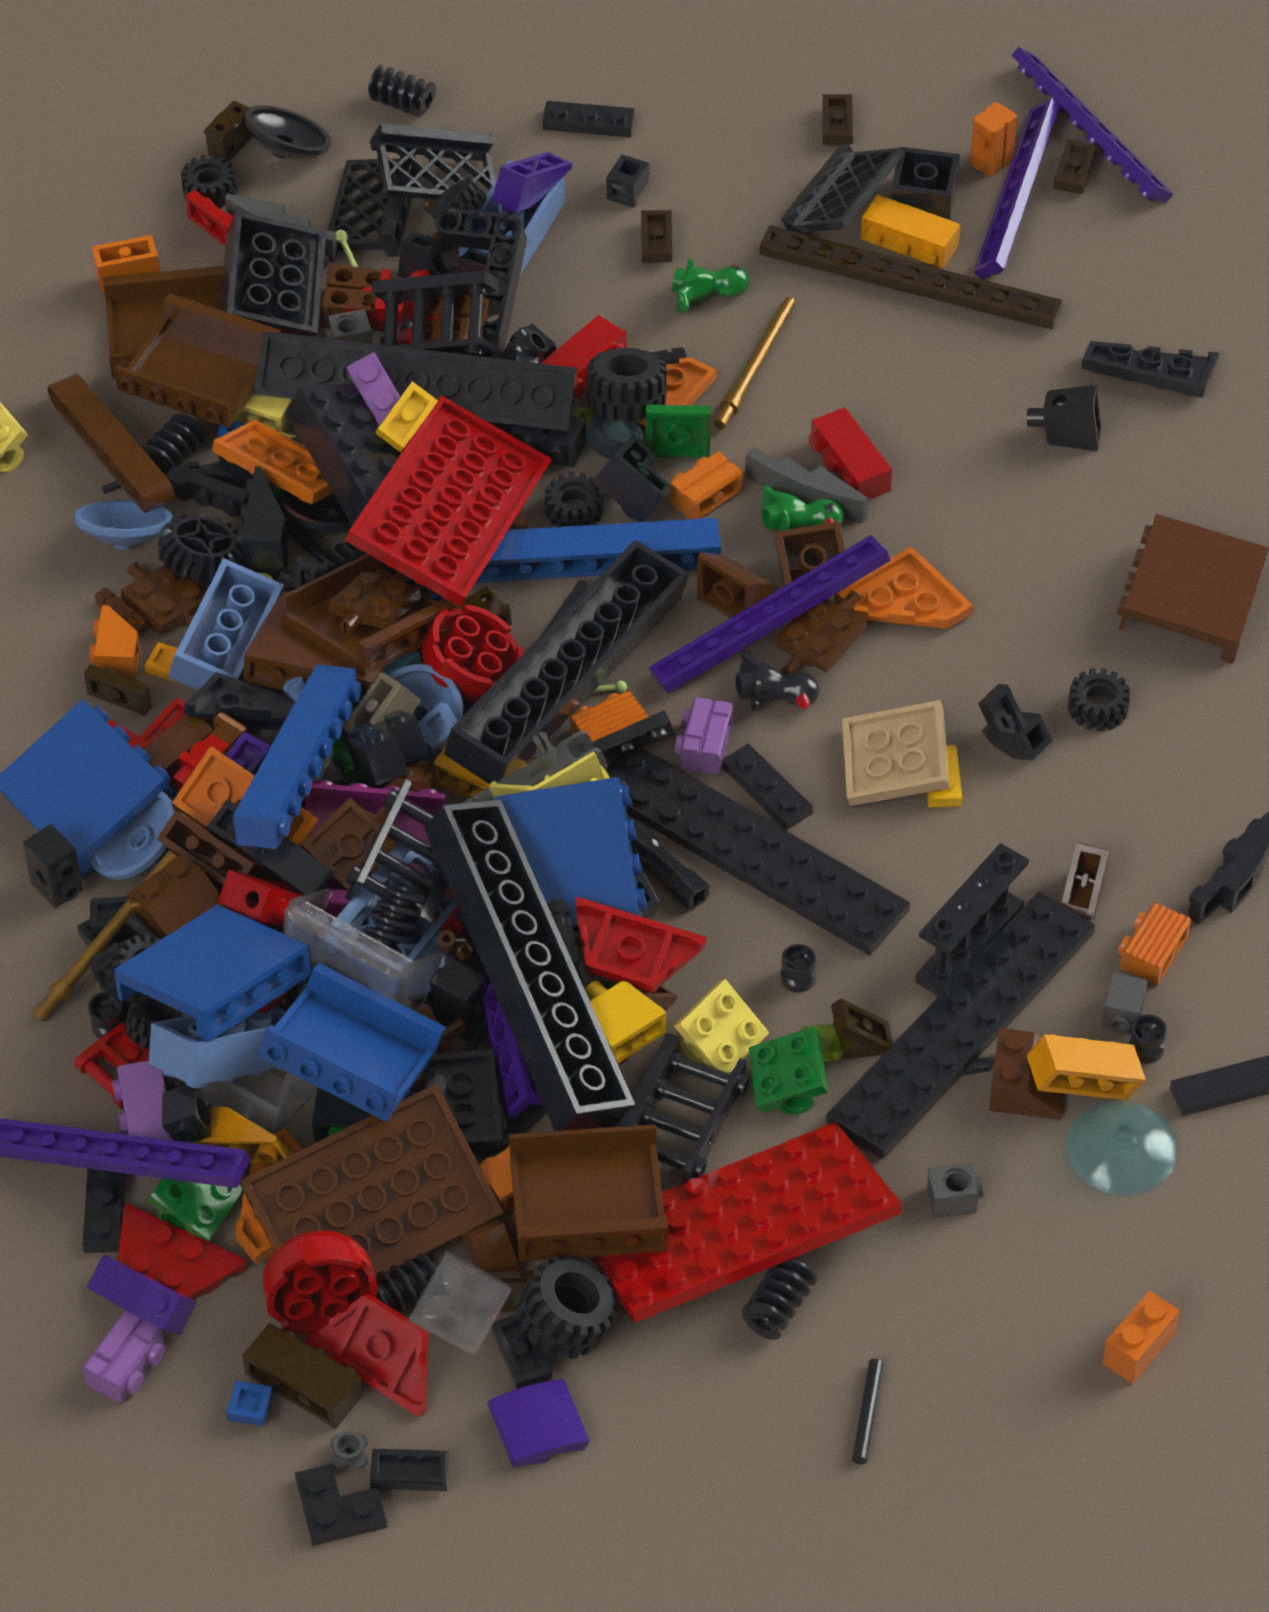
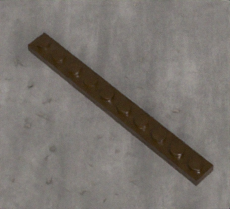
[759,225,1063,330]

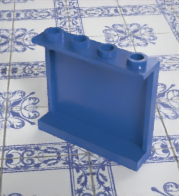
[0,699,175,878]
[494,777,647,928]
[114,904,311,1042]
[257,962,446,1122]

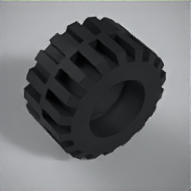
[587,347,667,422]
[515,1255,619,1359]

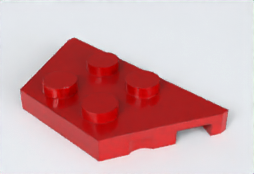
[575,896,707,993]
[117,1203,248,1301]
[304,1294,429,1417]

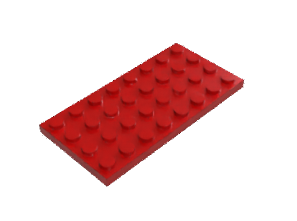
[345,395,552,607]
[589,1122,902,1323]

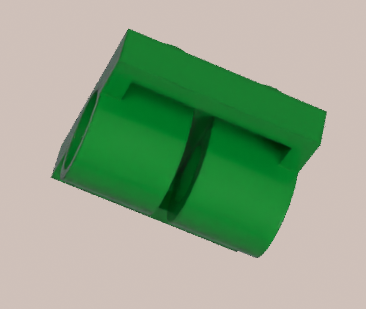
[748,1026,828,1115]
[146,1141,243,1241]

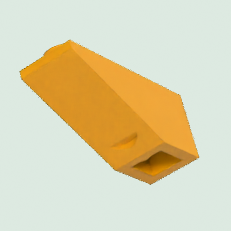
[192,1107,290,1165]

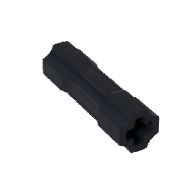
[631,823,710,909]

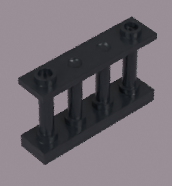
[372,270,499,357]
[344,779,449,939]
[915,843,1029,996]
[618,1033,750,1183]

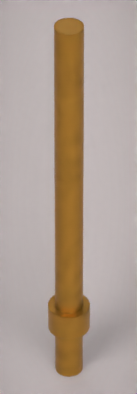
[714,297,796,430]
[33,851,177,1022]

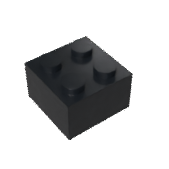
[890,146,960,220]

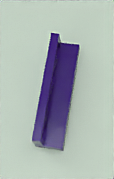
[483,983,543,1118]

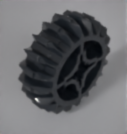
[157,513,243,586]

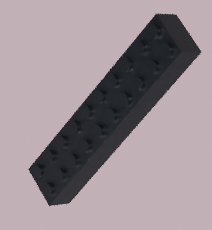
[444,539,689,784]
[424,799,635,1131]

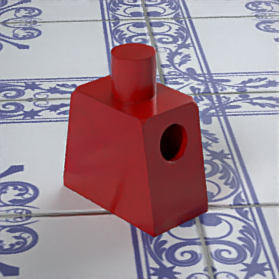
[217,870,304,929]

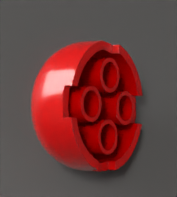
[422,605,524,703]
[262,1230,378,1335]

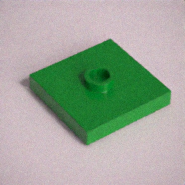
[646,405,710,458]

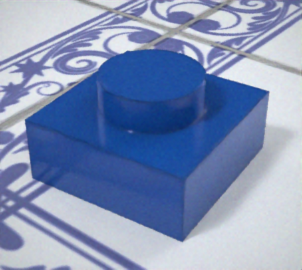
[226,1381,273,1427]

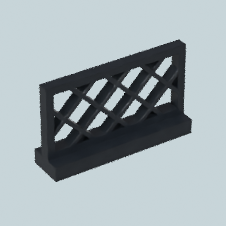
[370,123,496,200]
[781,144,904,235]
[328,155,419,257]

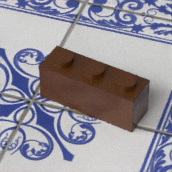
[157,810,269,900]

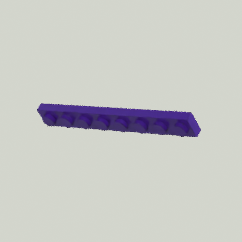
[1011,46,1173,203]
[974,98,1059,279]
[649,535,891,694]
[0,1118,251,1188]

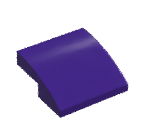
[487,1379,590,1467]

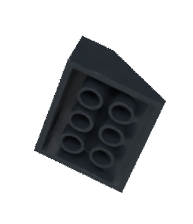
[219,211,326,337]

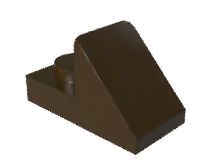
[831,998,893,1059]

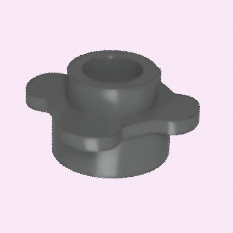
[330,1431,368,1469]

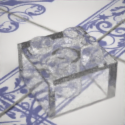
[409,1250,511,1356]

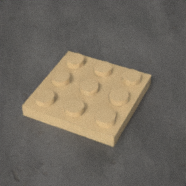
[842,700,950,806]

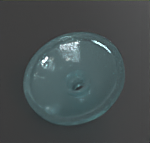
[1068,1100,1177,1195]

